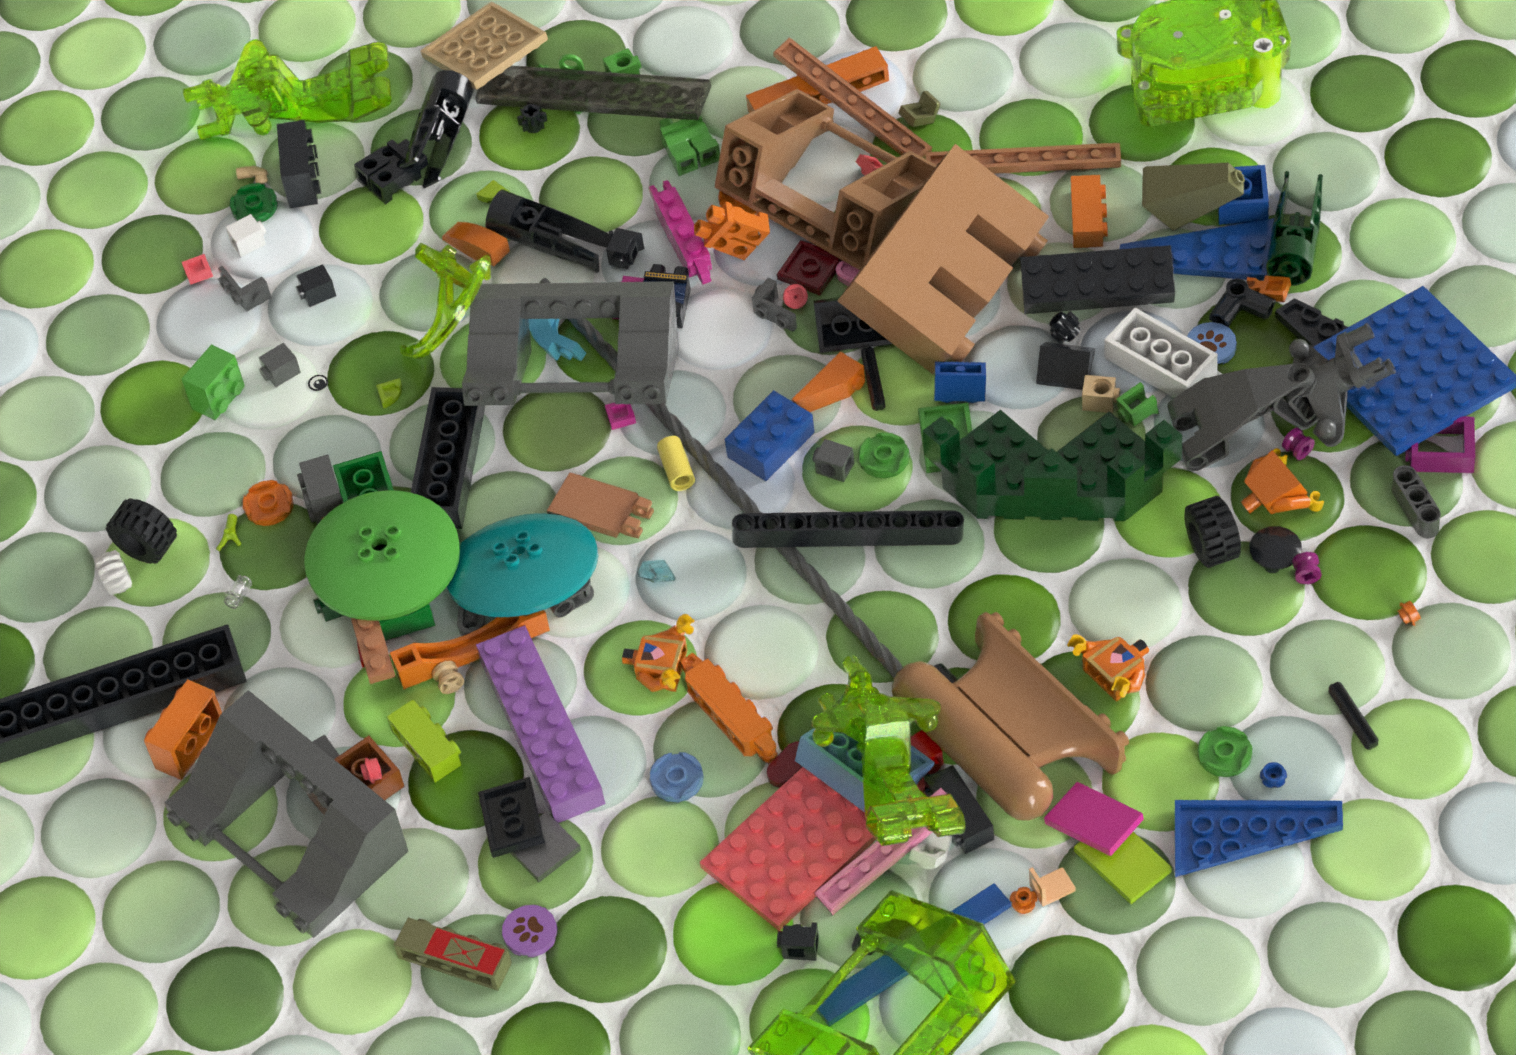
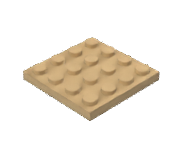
[420,1,548,90]

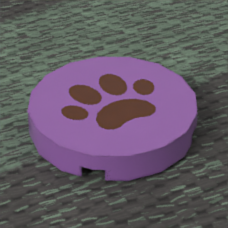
[502,905,558,957]

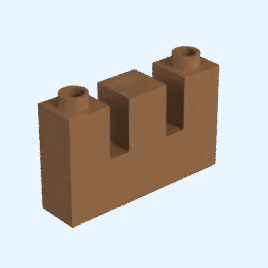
[837,144,1049,374]

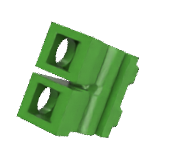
[659,109,720,176]

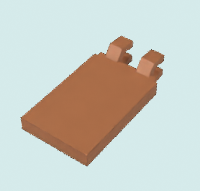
[547,472,654,539]

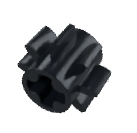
[517,104,548,133]
[1049,311,1080,343]

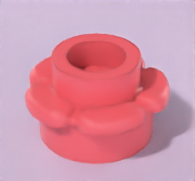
[361,757,382,784]

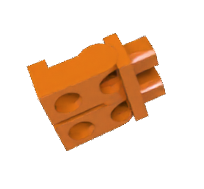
[694,202,770,260]

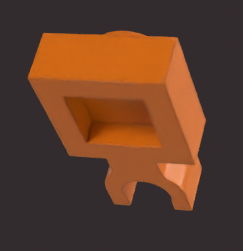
[1247,275,1291,302]

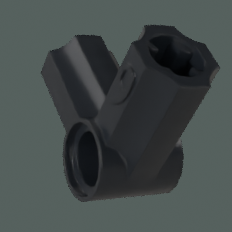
[1209,278,1276,328]

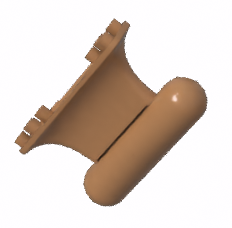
[892,612,1129,821]

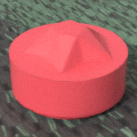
[783,284,808,309]

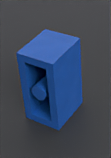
[934,362,986,403]

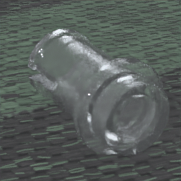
[224,575,252,609]

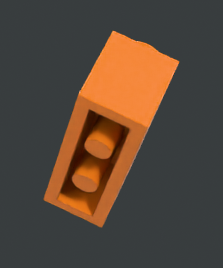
[1071,175,1108,248]

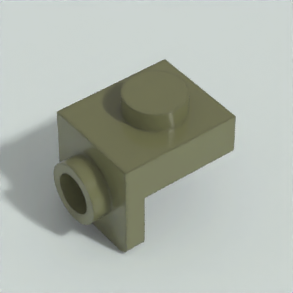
[898,91,941,127]

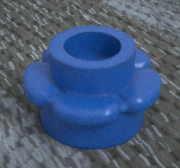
[1260,762,1287,788]

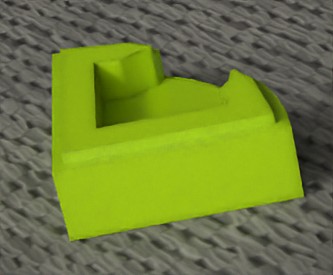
[476,180,510,203]
[376,378,402,408]

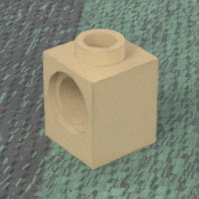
[1082,375,1120,413]

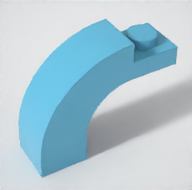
[529,319,586,361]

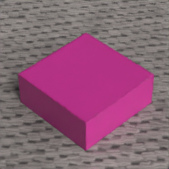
[604,402,636,430]

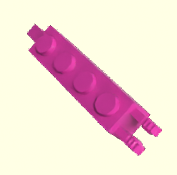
[648,180,712,285]

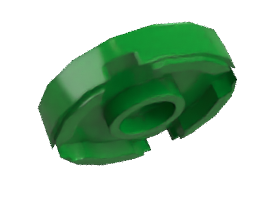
[230,183,278,222]

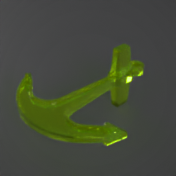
[399,243,491,359]

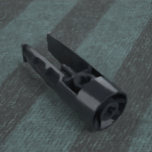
[399,70,474,189]
[485,189,614,273]

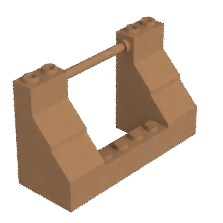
[715,89,937,270]

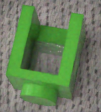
[1116,382,1159,427]

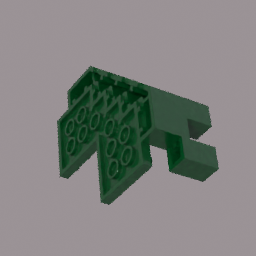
[923,409,1182,521]

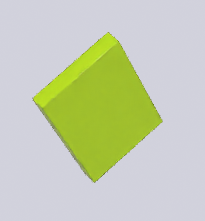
[1074,832,1172,904]

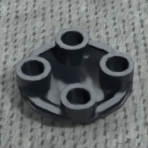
[1249,526,1302,573]

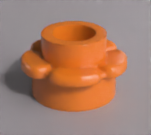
[1397,600,1421,626]
[1010,887,1038,914]

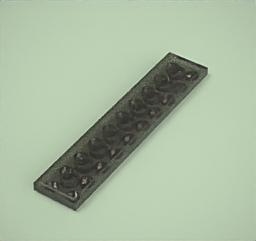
[475,65,711,120]

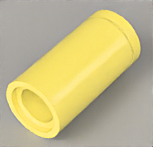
[657,436,695,491]

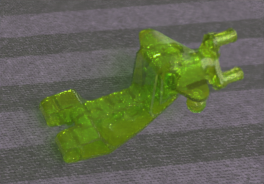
[183,39,392,140]
[812,655,965,846]

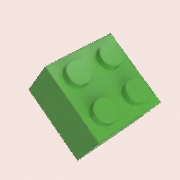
[182,344,245,420]

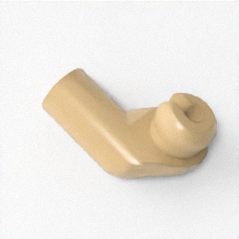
[236,165,268,184]

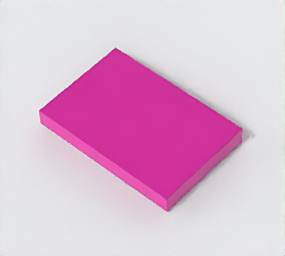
[1044,782,1144,856]

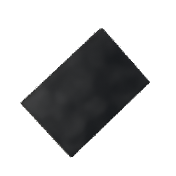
[478,777,545,858]

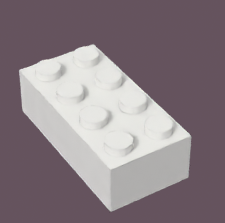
[1104,308,1218,398]

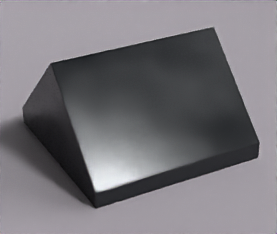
[1036,342,1095,390]

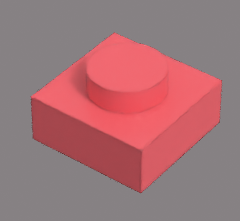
[855,154,883,175]
[182,254,213,285]

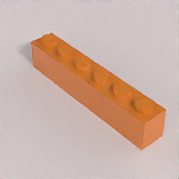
[746,46,889,113]

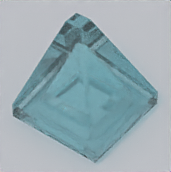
[637,560,676,583]

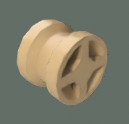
[432,661,464,694]

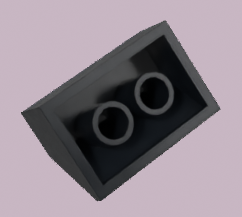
[813,297,892,353]

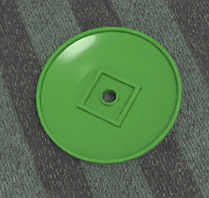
[304,490,460,621]

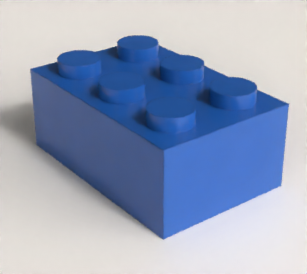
[724,390,815,481]

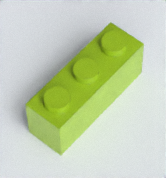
[387,700,461,783]

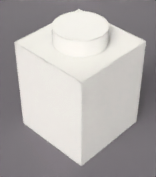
[226,214,266,257]

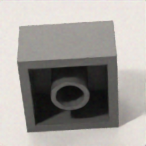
[297,454,343,525]

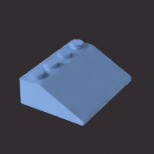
[795,703,935,821]

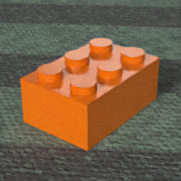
[144,679,222,780]

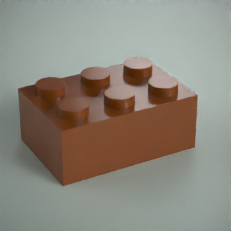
[308,736,405,815]

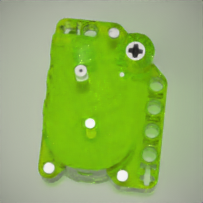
[1116,0,1291,127]

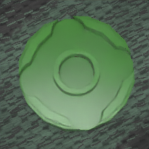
[858,432,910,479]
[1198,726,1253,777]

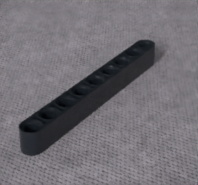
[732,510,964,548]

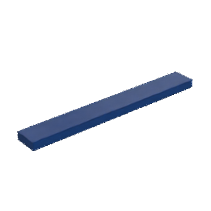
[812,883,1011,1027]

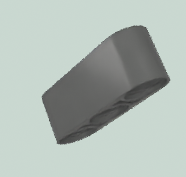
[1392,465,1441,538]

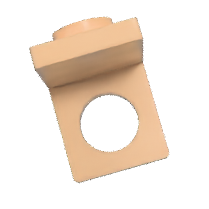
[1029,867,1076,906]

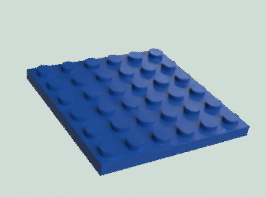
[1313,286,1516,456]

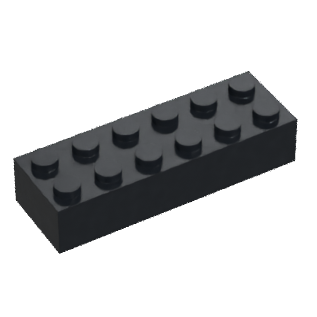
[1020,245,1175,314]
[411,387,485,529]

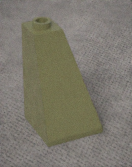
[1142,163,1245,231]

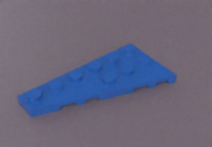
[1175,800,1343,877]

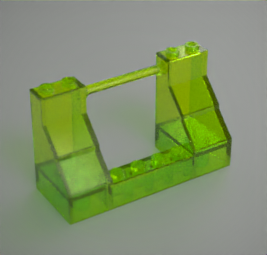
[747,890,1016,1055]

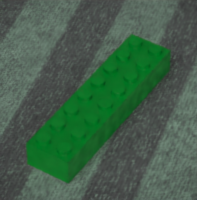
[333,451,435,641]

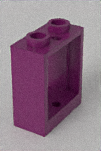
[1405,416,1475,473]

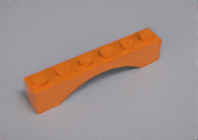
[389,610,550,689]

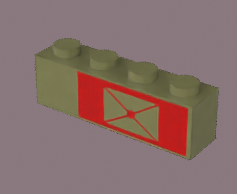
[394,917,512,991]

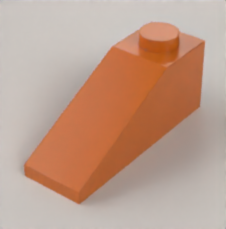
[792,351,865,412]

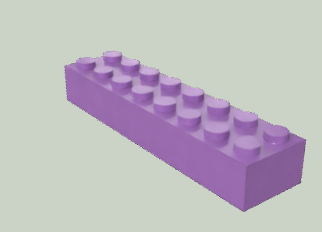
[476,625,605,823]

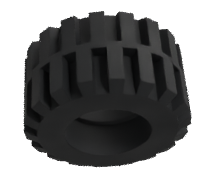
[1184,496,1241,568]
[106,498,177,564]

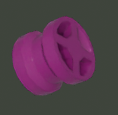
[1282,427,1315,460]
[1292,552,1322,584]

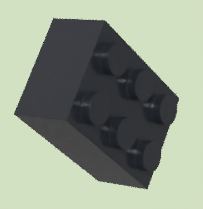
[277,120,321,208]

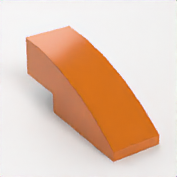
[442,222,510,267]

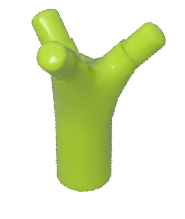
[216,514,242,551]

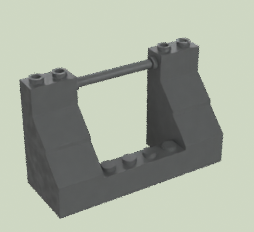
[462,281,679,406]
[164,690,408,938]

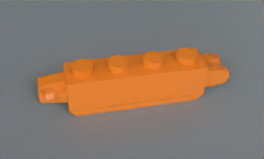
[680,653,778,764]

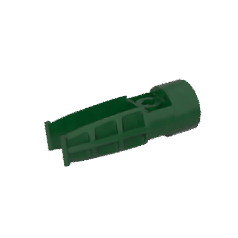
[1266,171,1323,286]

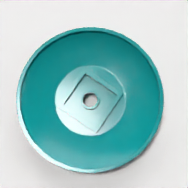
[446,513,598,617]

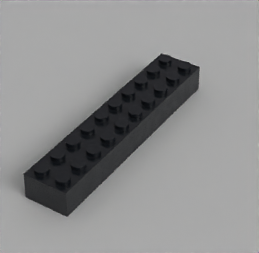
[0,624,247,763]

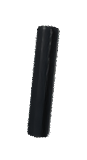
[861,347,886,411]
[1328,682,1379,750]

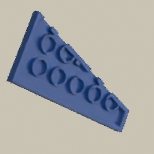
[1119,218,1274,281]

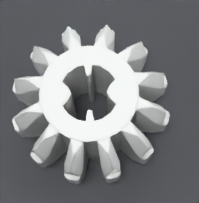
[95,550,132,595]

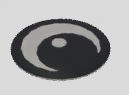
[308,375,328,391]

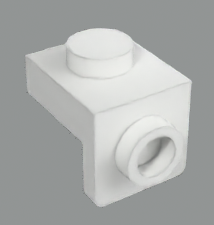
[909,829,952,869]

